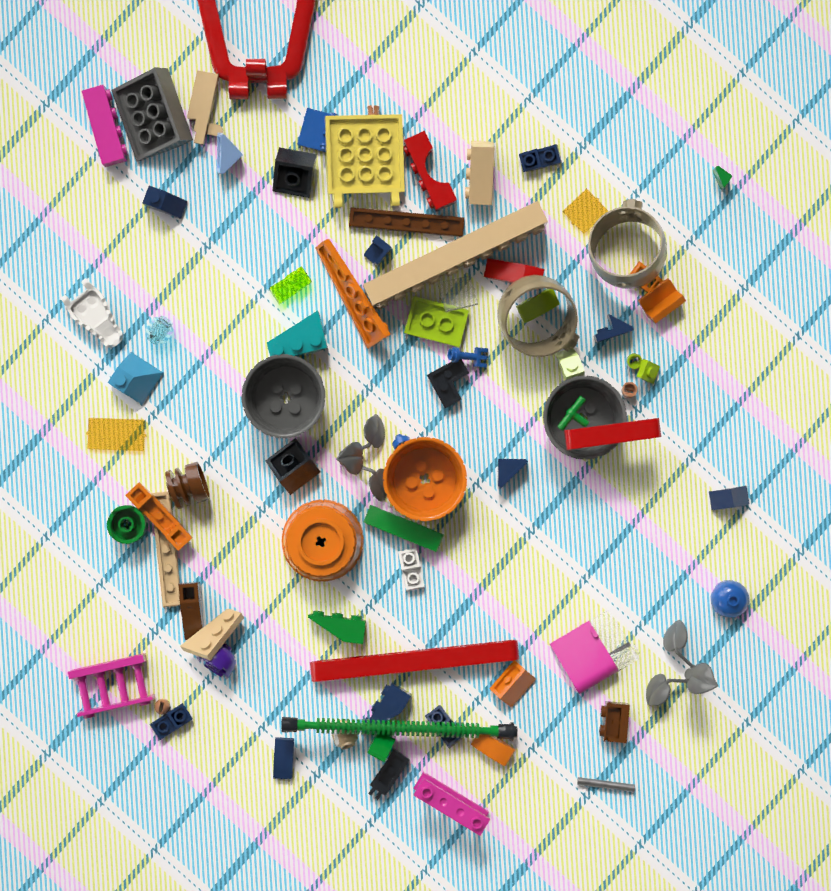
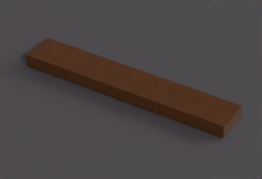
[349,207,465,237]

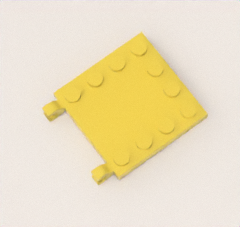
[325,114,405,208]

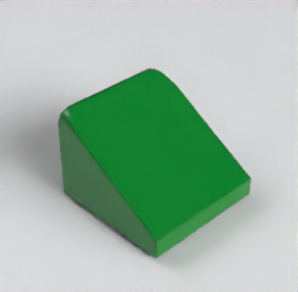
[712,166,733,190]

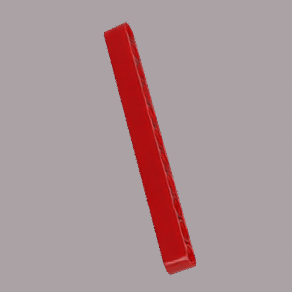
[310,640,520,682]

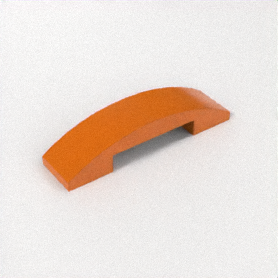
[125,482,193,551]

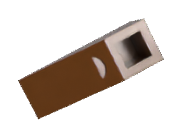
[178,582,203,640]

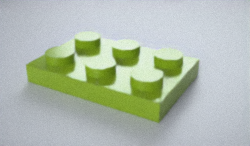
[404,296,469,348]

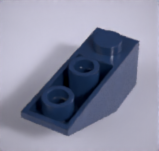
[364,682,412,735]

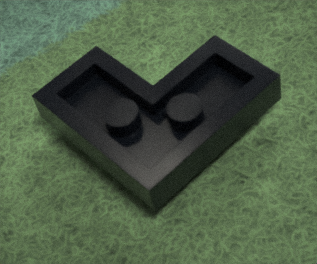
[427,359,469,408]

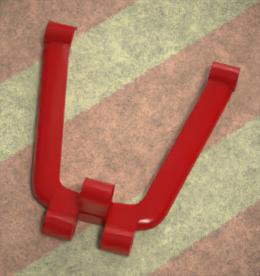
[197,0,316,100]

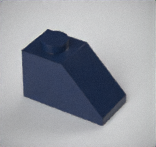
[142,185,188,219]

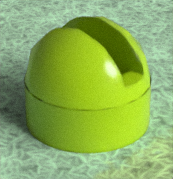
[626,353,642,369]

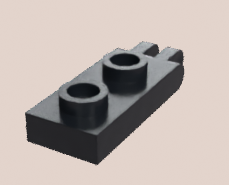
[368,748,410,800]

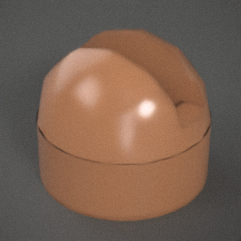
[621,382,638,398]
[154,699,170,715]

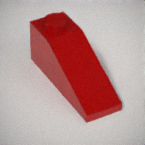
[483,258,545,290]

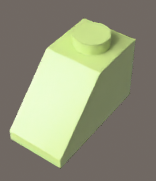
[555,348,585,380]

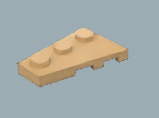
[180,608,244,660]

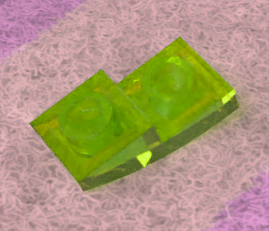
[268,266,312,305]

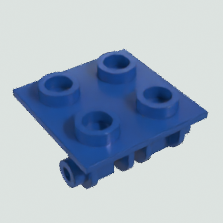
[297,108,338,152]

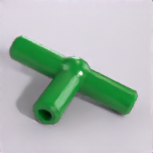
[558,396,589,431]

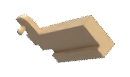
[187,70,223,145]

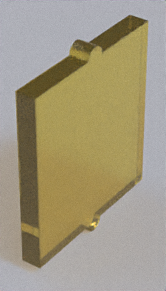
[562,188,608,234]

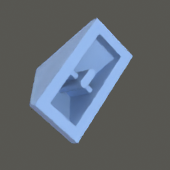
[216,132,243,174]

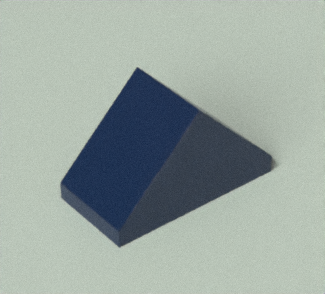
[497,459,528,489]
[708,485,750,510]

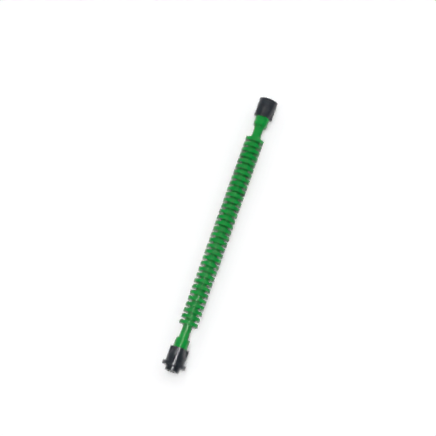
[281,717,518,741]

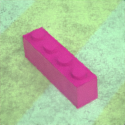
[81,85,129,167]

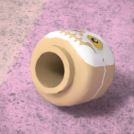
[331,719,358,749]

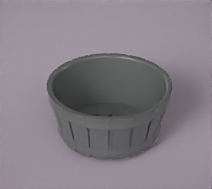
[241,354,326,438]
[543,376,627,460]

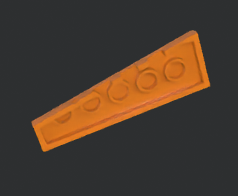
[315,239,391,349]

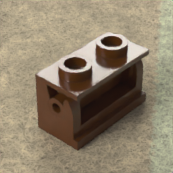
[599,701,630,744]

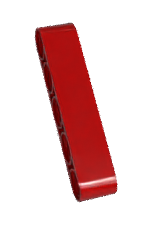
[564,418,662,450]

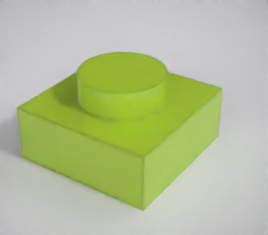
[636,359,660,384]

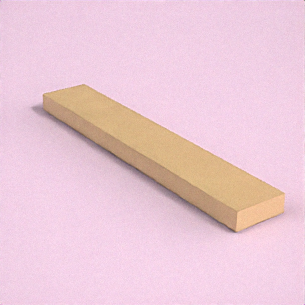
[152,491,180,607]

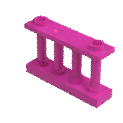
[67,653,156,719]
[413,771,490,836]

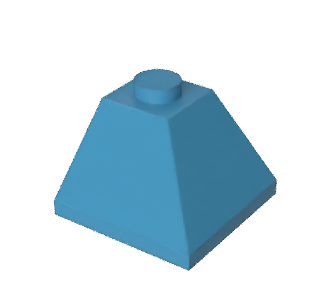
[107,352,163,405]

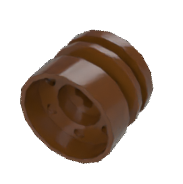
[165,461,210,509]

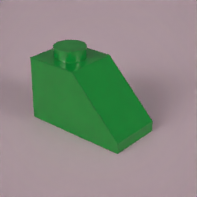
[367,731,396,762]

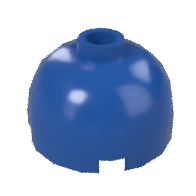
[710,580,750,618]

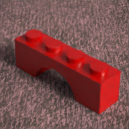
[403,130,457,212]

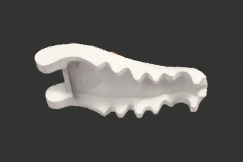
[60,278,124,348]

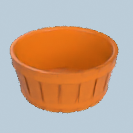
[383,437,467,521]
[281,499,364,582]

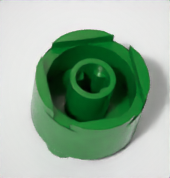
[107,505,149,544]

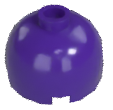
[196,643,236,679]

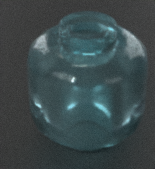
[145,315,174,345]

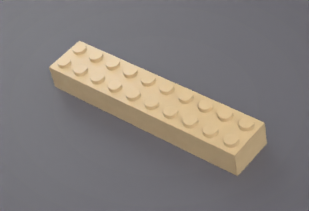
[363,201,548,310]

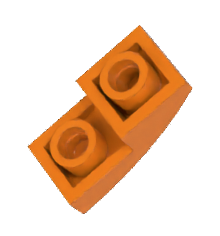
[471,734,516,766]

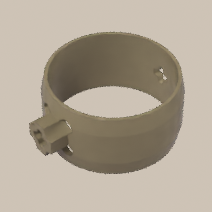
[588,199,667,289]
[497,275,580,357]

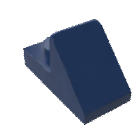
[593,314,634,343]

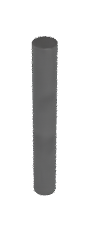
[577,777,635,792]

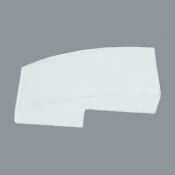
[398,548,425,591]

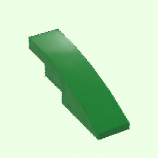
[363,505,444,552]

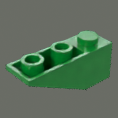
[308,611,366,644]

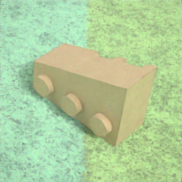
[465,141,495,205]

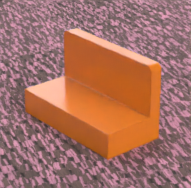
[638,278,686,324]
[489,660,536,707]

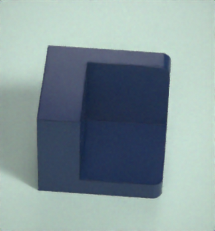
[364,235,392,267]

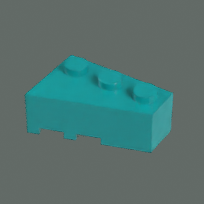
[267,310,328,357]

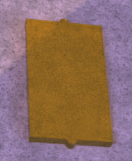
[86,418,147,451]

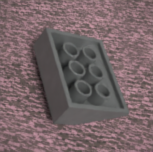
[111,67,193,162]

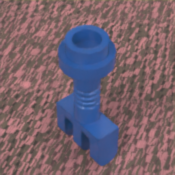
[447,347,488,368]

